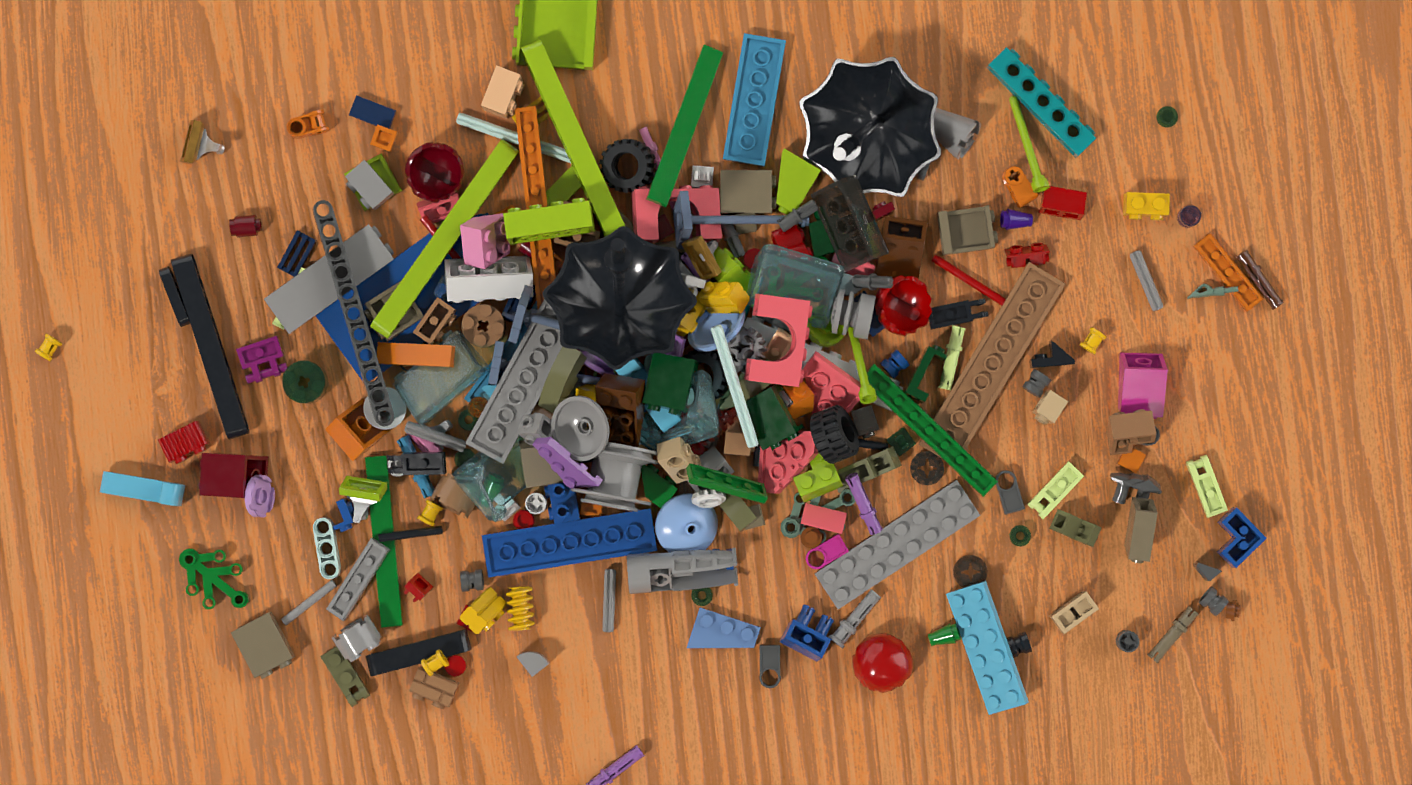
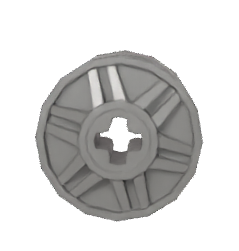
[831,289,876,340]

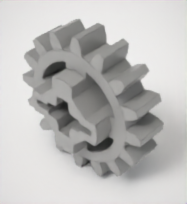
[728,326,767,374]

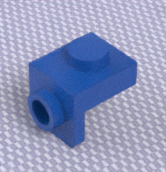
[332,498,354,532]

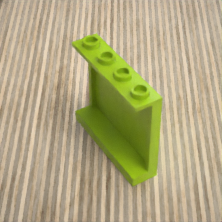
[512,0,598,70]

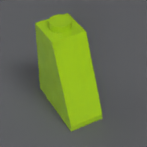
[776,148,821,215]

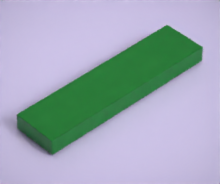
[686,463,768,504]

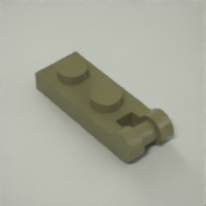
[320,646,370,707]

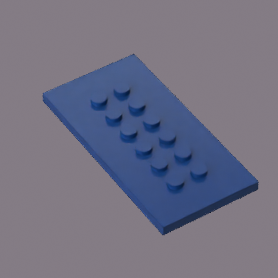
[315,226,480,382]

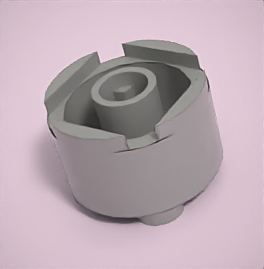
[331,615,382,662]

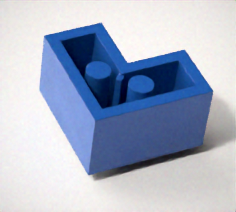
[1217,507,1267,568]

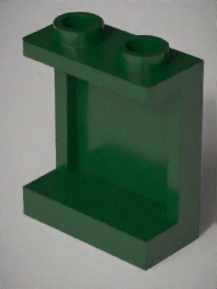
[904,345,948,403]
[642,353,699,416]
[746,384,804,450]

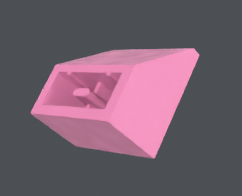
[460,213,510,269]

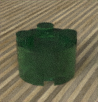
[282,360,328,404]

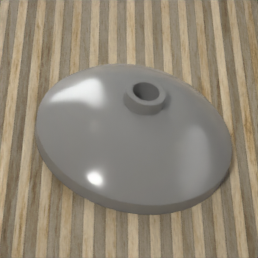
[551,396,609,461]

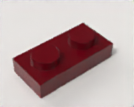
[870,201,895,223]

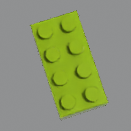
[503,198,595,245]

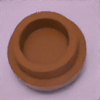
[800,527,822,548]
[1226,600,1240,621]

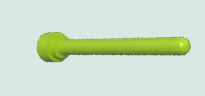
[1009,96,1050,193]
[848,327,877,404]

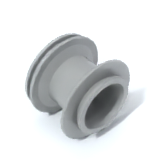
[571,442,659,512]

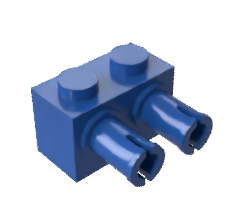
[544,482,581,524]
[779,605,834,662]

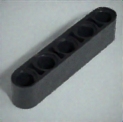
[365,629,472,676]

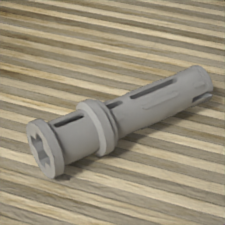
[828,589,881,649]

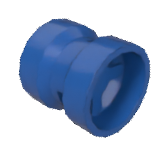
[880,349,910,379]

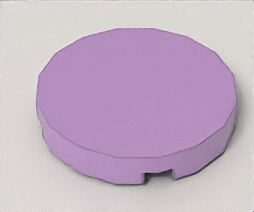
[245,475,275,517]

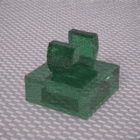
[886,427,916,457]

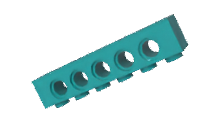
[986,47,1096,158]

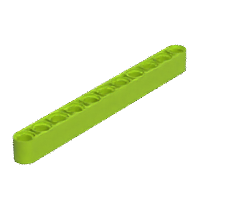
[520,39,625,237]
[370,139,519,339]

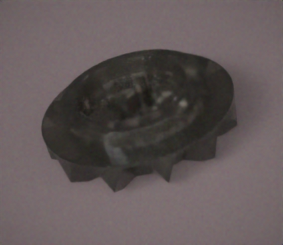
[910,451,944,485]
[953,555,988,588]

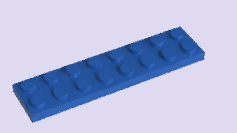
[482,508,657,578]

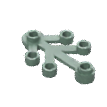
[780,489,856,543]

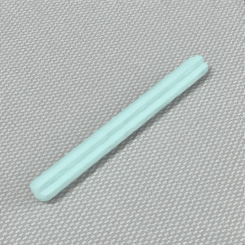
[456,113,571,163]
[711,325,759,448]

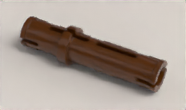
[1236,250,1284,310]

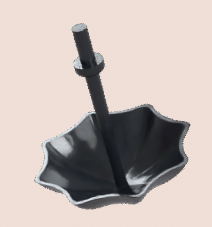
[799,57,941,198]
[543,226,697,370]

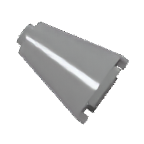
[934,108,981,159]

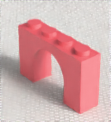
[631,185,722,244]
[744,294,812,387]

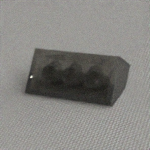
[810,174,889,273]

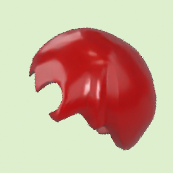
[875,275,932,336]
[852,633,913,693]

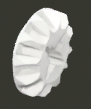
[691,489,726,508]

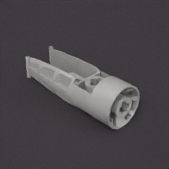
[627,548,738,594]

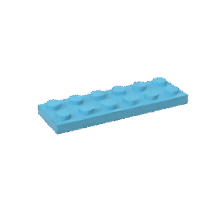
[946,581,1029,715]

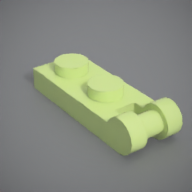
[1186,455,1228,518]
[1027,461,1084,519]

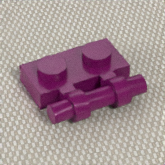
[236,336,289,384]

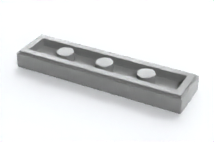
[326,538,390,621]

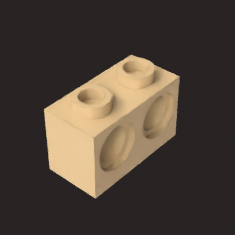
[1032,390,1068,425]
[657,437,701,484]
[1049,591,1099,634]

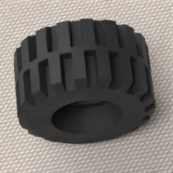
[599,139,657,193]
[683,350,728,403]
[810,405,859,464]

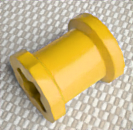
[1080,327,1107,355]
[35,333,62,362]
[417,499,444,527]
[421,649,449,677]

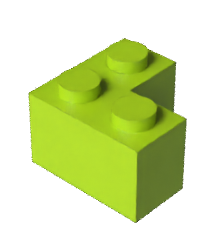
[713,246,758,296]
[793,453,843,503]

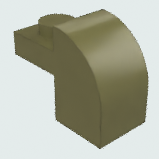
[1049,509,1102,547]

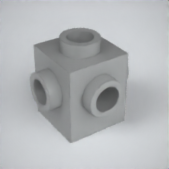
[517,412,552,445]

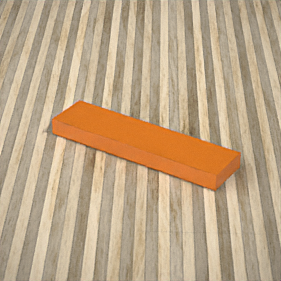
[1193,233,1264,312]
[377,342,455,368]

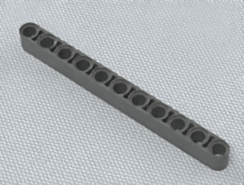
[313,200,394,426]

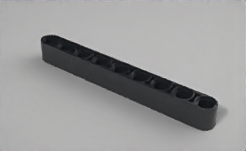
[171,253,250,440]

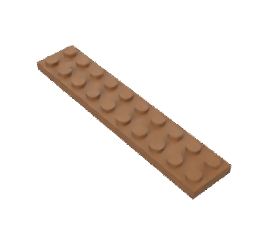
[919,262,1065,458]

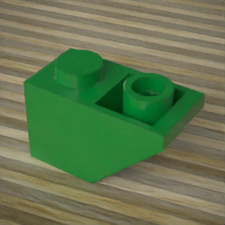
[641,463,678,508]

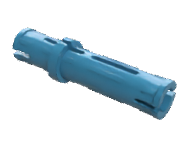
[397,435,435,499]

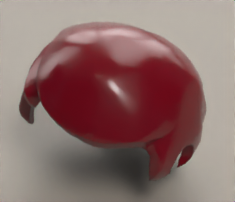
[405,142,464,203]

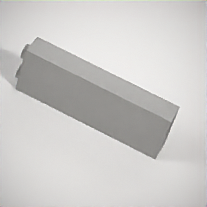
[264,224,394,334]

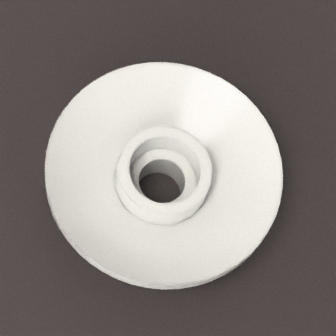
[363,387,406,430]

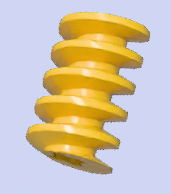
[506,586,535,631]

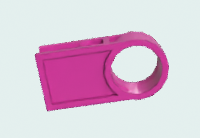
[805,534,849,569]

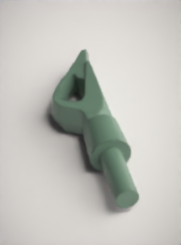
[1187,284,1239,299]

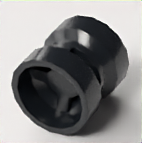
[1006,632,1032,658]

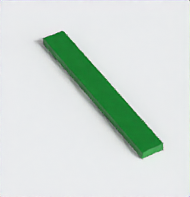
[646,45,723,207]
[866,364,998,497]
[365,455,403,628]

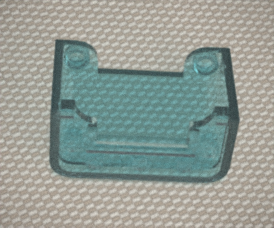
[747,244,844,328]
[393,330,491,426]
[640,370,720,452]
[453,435,526,522]

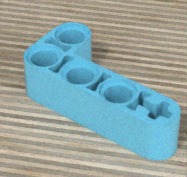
[615,358,682,433]
[100,471,185,506]

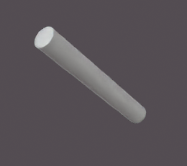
[281,580,337,626]

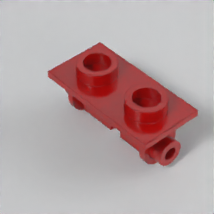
[1004,243,1050,268]

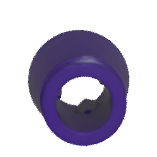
[1000,209,1033,230]

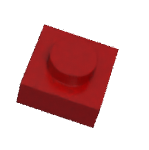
[656,214,675,243]

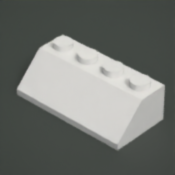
[444,256,533,303]

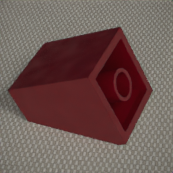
[199,453,269,498]

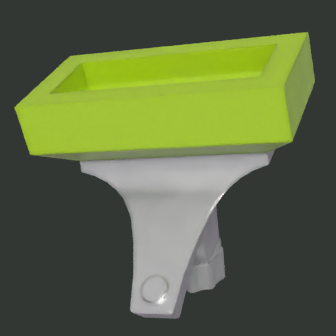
[339,476,387,524]

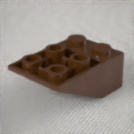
[876,216,928,279]
[595,373,645,447]

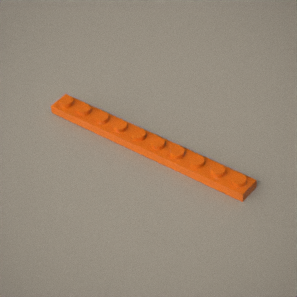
[515,106,556,309]

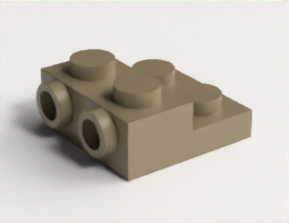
[364,281,424,342]

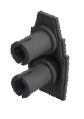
[1110,472,1162,504]

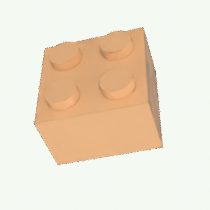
[481,65,525,120]

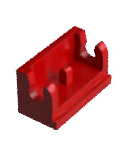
[1039,186,1087,221]

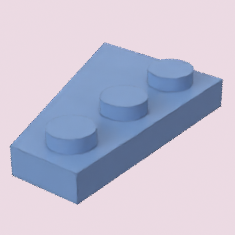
[687,607,761,648]

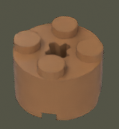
[462,304,506,348]
[430,473,480,519]

